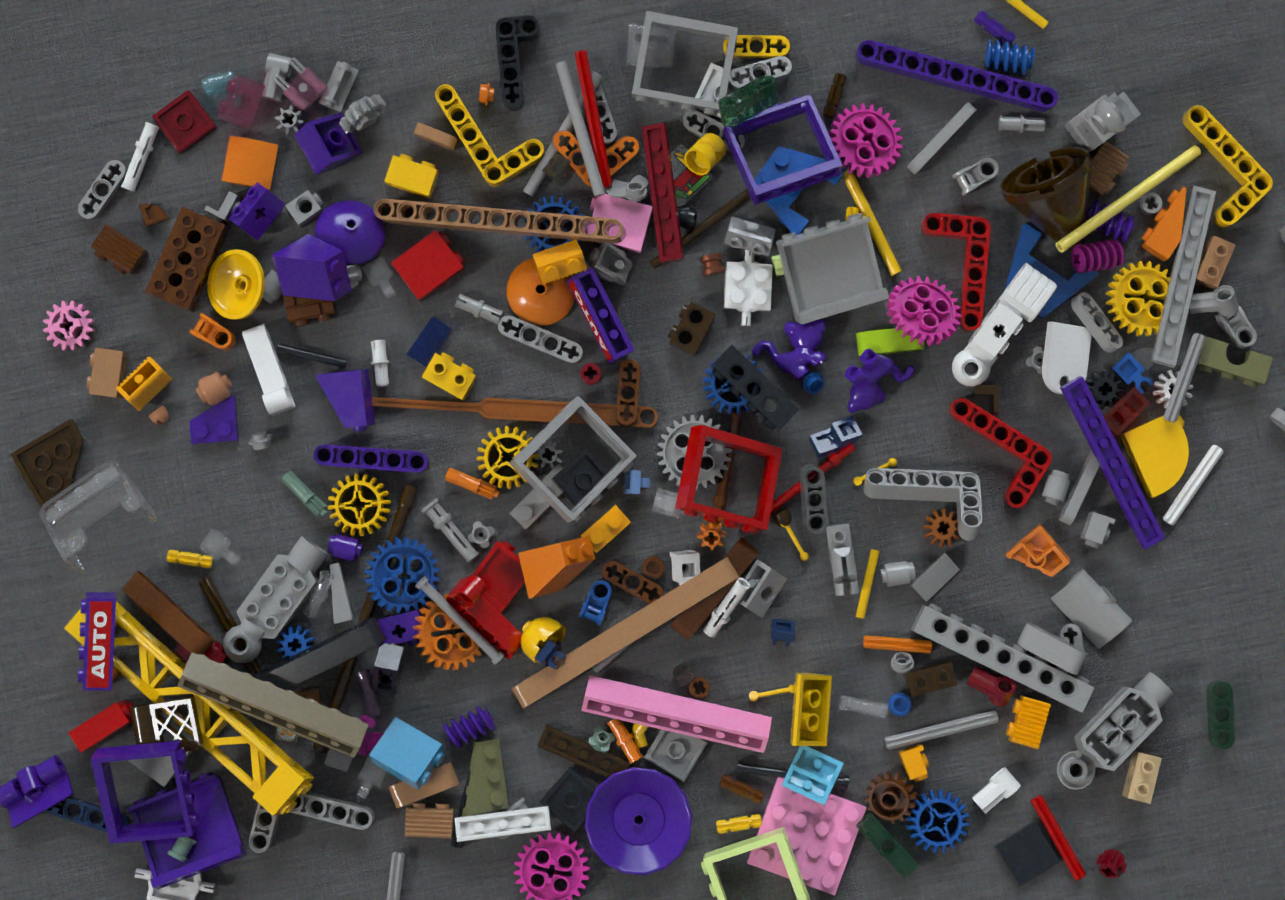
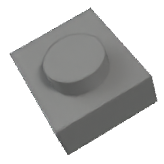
[204,191,241,223]

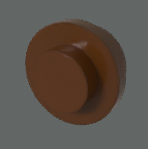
[642,556,665,579]

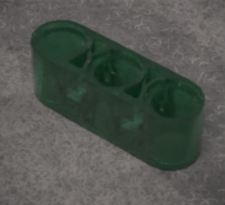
[718,75,778,127]
[1207,680,1235,750]

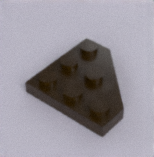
[10,419,84,514]

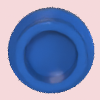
[802,372,825,394]
[888,693,912,716]

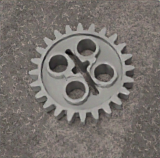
[657,415,732,490]

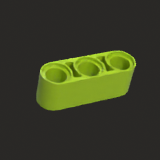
[856,328,925,357]

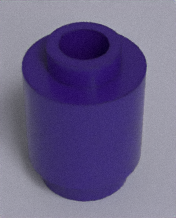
[327,534,363,561]

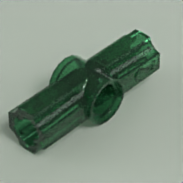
[856,812,918,878]

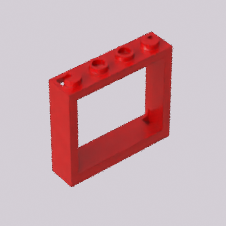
[675,425,783,534]

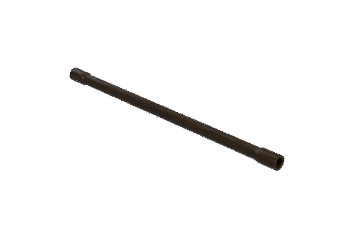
[313,484,418,753]

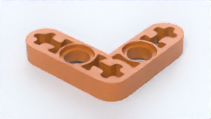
[553,130,639,187]

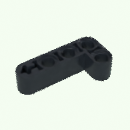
[495,15,540,111]

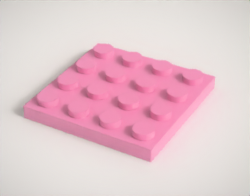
[747,777,867,895]

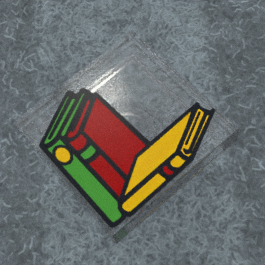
[671,143,713,208]

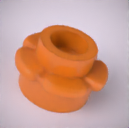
[478,83,494,106]

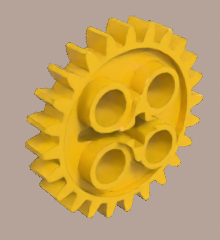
[1106,261,1170,337]

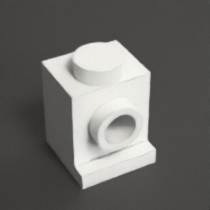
[670,550,700,585]

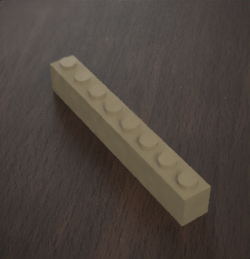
[177,652,369,758]

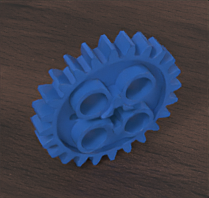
[364,537,440,613]

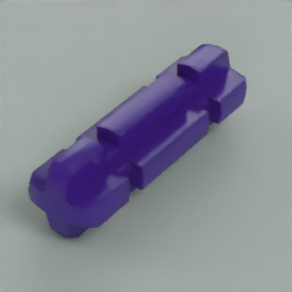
[974,10,1016,46]

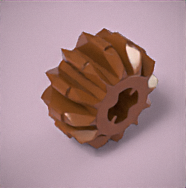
[922,508,959,548]

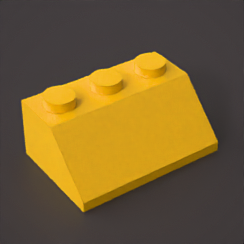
[790,673,832,746]

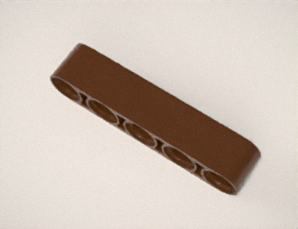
[670,537,759,640]
[122,570,215,655]

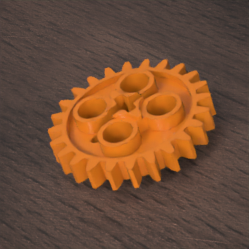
[413,594,482,670]

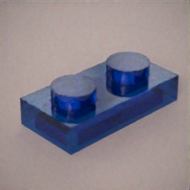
[407,316,452,368]

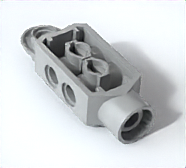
[223,536,328,663]
[1057,672,1173,790]

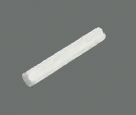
[1163,445,1224,525]

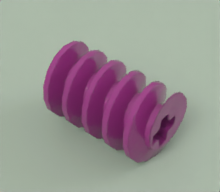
[1071,239,1124,274]

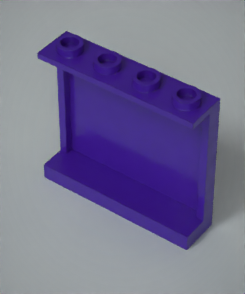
[127,772,247,890]

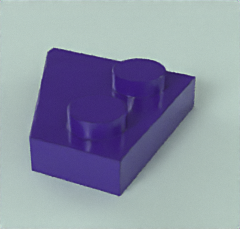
[189,396,239,444]

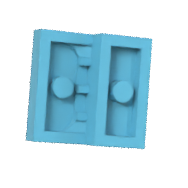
[782,746,844,805]

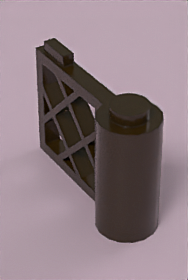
[129,697,203,752]

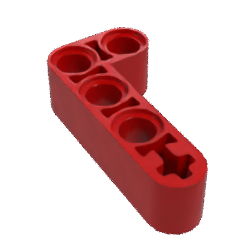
[446,575,522,659]

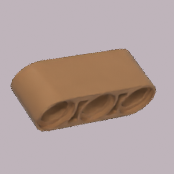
[388,762,460,808]

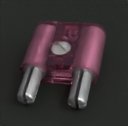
[273,58,328,112]

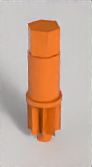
[445,467,500,500]

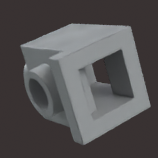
[1080,512,1115,549]

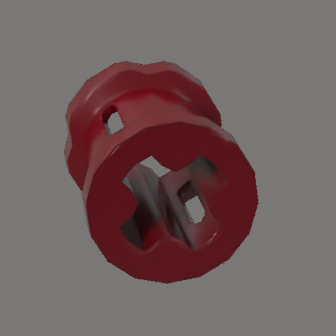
[580,363,601,385]

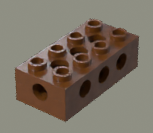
[145,207,230,313]

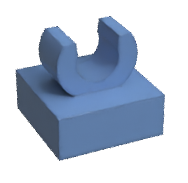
[623,470,650,494]

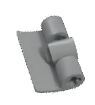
[1051,569,1132,648]

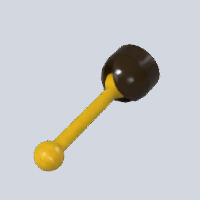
[771,508,809,561]

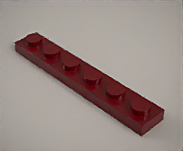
[642,122,684,264]

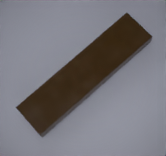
[537,724,631,778]

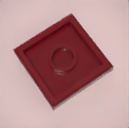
[152,89,217,154]

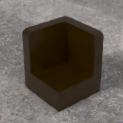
[973,385,999,414]

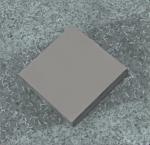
[644,729,708,782]

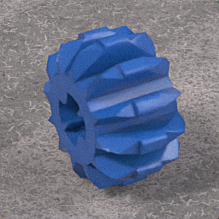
[276,625,316,660]

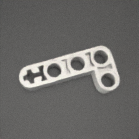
[242,324,295,416]

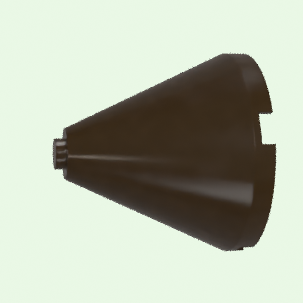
[1000,147,1092,251]

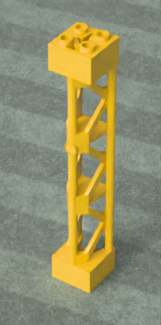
[64,601,314,816]

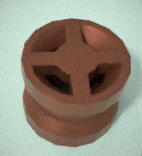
[699,253,725,276]

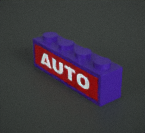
[567,267,635,364]
[78,592,116,691]

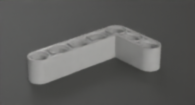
[863,468,982,541]
[249,792,375,853]

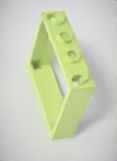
[701,827,811,900]

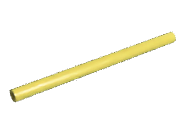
[1056,145,1201,252]

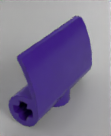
[0,755,73,828]

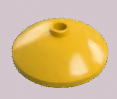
[207,249,265,319]

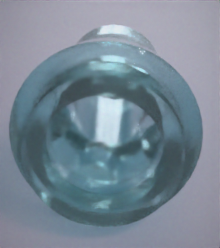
[200,70,237,97]

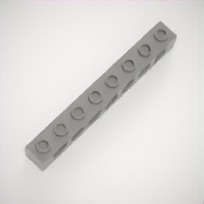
[911,603,1095,713]

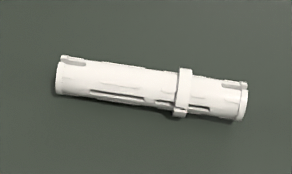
[121,122,160,192]
[703,578,750,637]

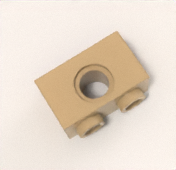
[1122,750,1162,804]

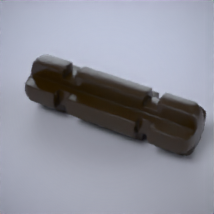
[823,73,847,118]

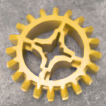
[477,426,540,489]
[328,473,391,536]

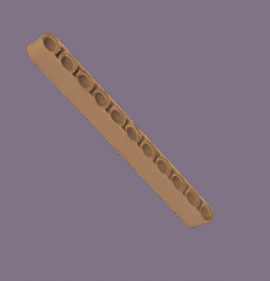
[374,199,626,244]
[511,557,739,709]

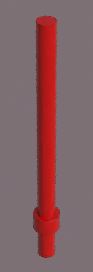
[740,443,856,534]

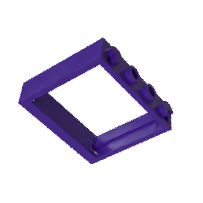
[723,95,843,205]
[91,741,200,844]

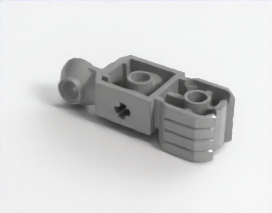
[1064,92,1141,153]

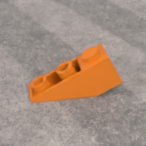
[1140,186,1187,262]

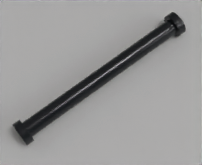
[736,760,849,789]

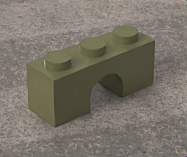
[1196,336,1273,388]

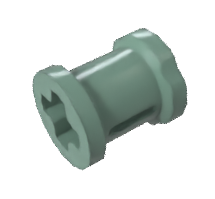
[167,837,197,863]

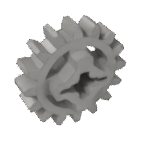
[339,94,386,134]

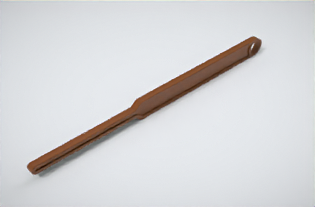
[372,397,658,428]

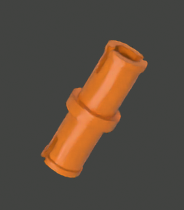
[607,719,643,764]

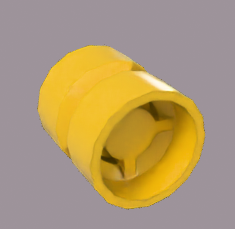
[684,133,727,175]

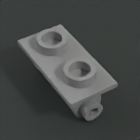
[320,61,359,112]

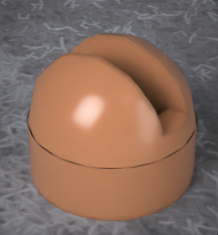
[148,405,169,425]

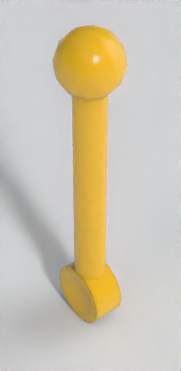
[853,458,897,486]
[749,684,794,701]

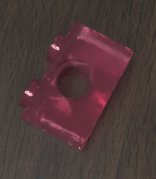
[218,75,265,129]

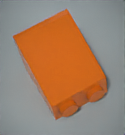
[518,536,595,599]

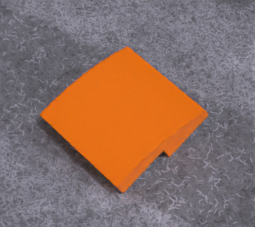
[221,136,278,190]

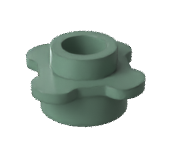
[588,727,615,752]

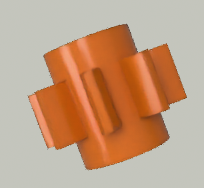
[697,522,726,550]

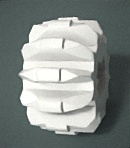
[1152,370,1193,409]

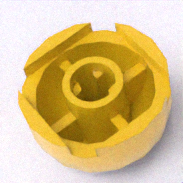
[521,616,566,664]

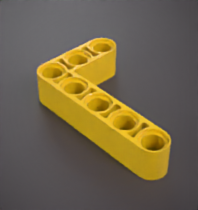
[435,84,545,187]
[1182,105,1273,228]

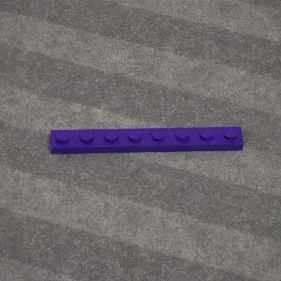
[1060,376,1165,549]

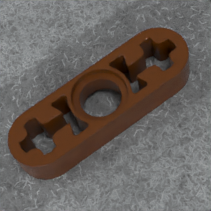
[616,359,640,427]
[602,561,664,604]

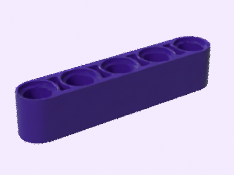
[313,444,429,473]

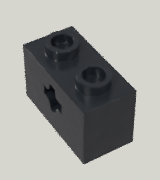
[373,643,404,695]

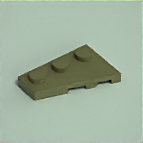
[462,738,509,816]

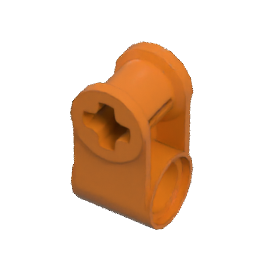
[189,313,236,351]

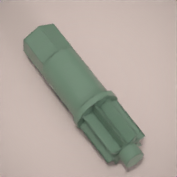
[281,470,327,517]

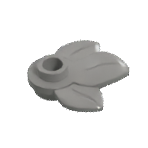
[606,175,649,202]

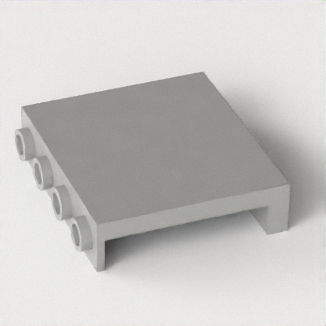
[776,213,889,324]

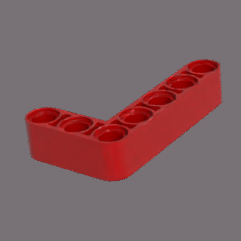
[921,213,991,332]
[948,398,1052,508]

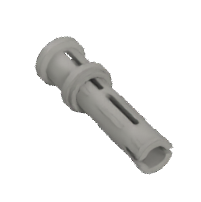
[421,498,479,563]

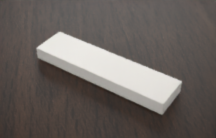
[455,806,551,842]

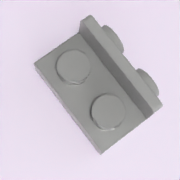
[724,217,776,256]

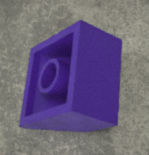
[294,112,363,175]

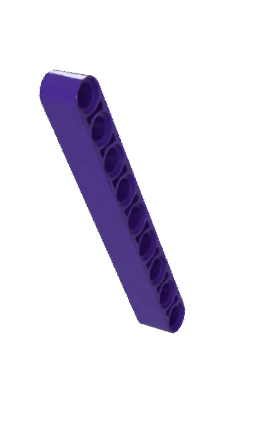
[856,40,1058,112]

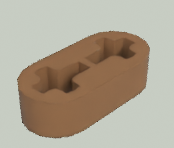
[413,123,458,150]

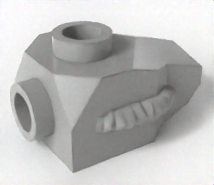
[589,243,633,285]

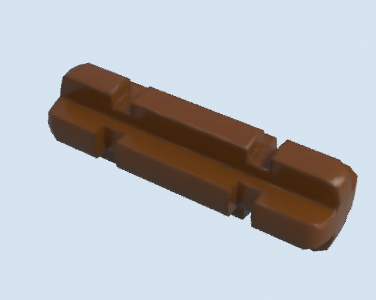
[719,774,764,804]

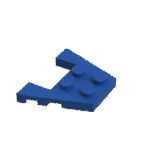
[754,146,848,235]
[1003,223,1099,319]

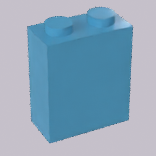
[369,717,445,790]

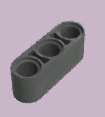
[800,464,828,534]

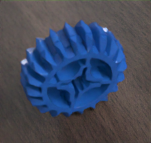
[524,196,583,253]
[702,355,762,415]
[906,789,970,853]

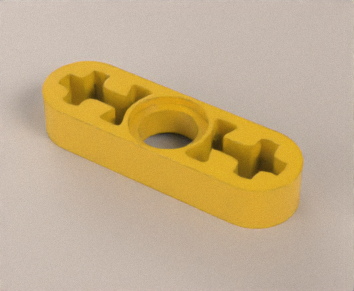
[723,35,790,58]

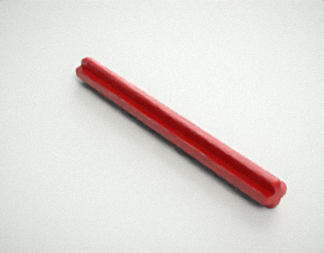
[575,50,612,188]

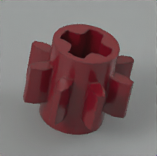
[1096,849,1128,879]

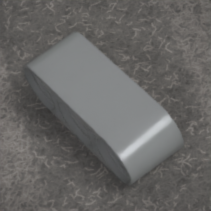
[1017,622,1088,675]

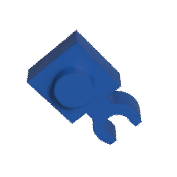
[1111,353,1153,395]

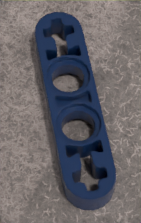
[44,797,131,832]

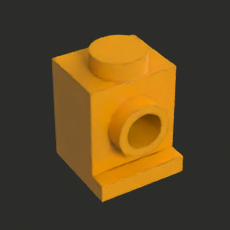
[898,744,929,782]

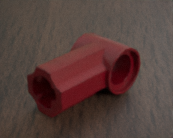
[966,666,1016,707]

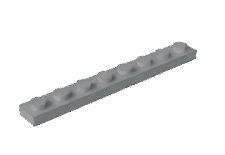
[1151,186,1216,368]

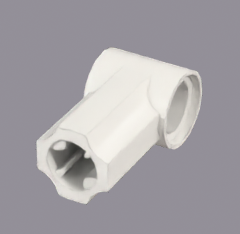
[972,767,1021,814]

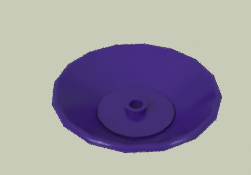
[585,767,693,875]

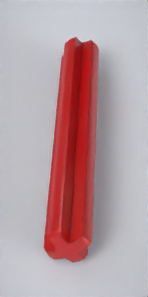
[1031,795,1086,881]

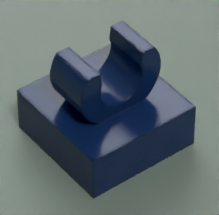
[771,618,795,647]
[535,640,566,670]

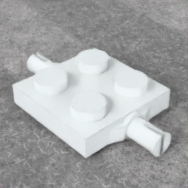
[723,250,773,326]
[135,868,215,900]

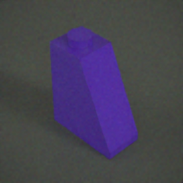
[316,368,375,431]

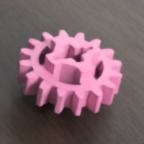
[43,300,95,351]

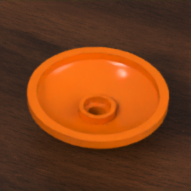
[507,258,575,326]

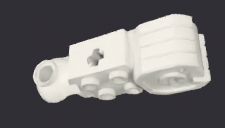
[952,263,1057,386]

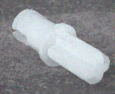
[371,340,390,387]

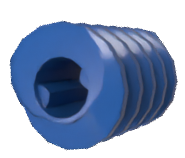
[984,39,1035,75]

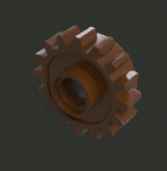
[865,771,917,824]

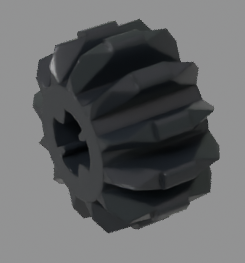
[1086,370,1123,410]

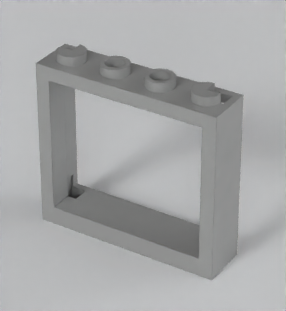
[631,11,738,115]
[509,396,637,523]

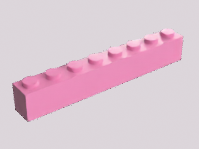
[581,675,772,753]

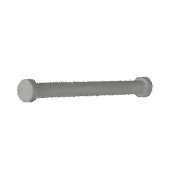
[415,576,504,665]

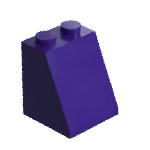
[272,234,352,301]

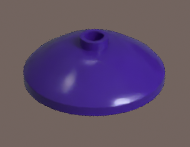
[315,200,385,265]

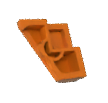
[1005,524,1070,577]

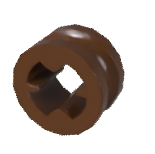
[689,677,710,698]

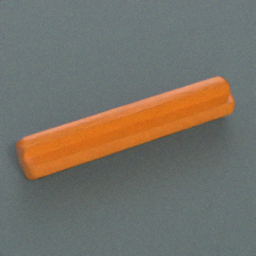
[863,635,932,653]

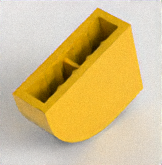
[1120,414,1189,498]

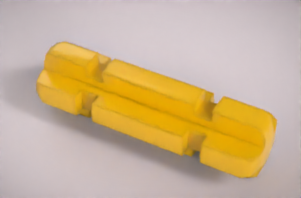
[167,550,213,568]
[716,814,762,834]

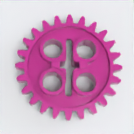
[828,103,903,178]
[886,276,961,346]
[514,831,590,900]

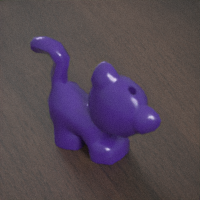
[752,318,828,381]
[844,348,915,413]

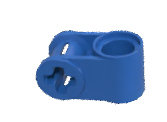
[578,579,612,626]

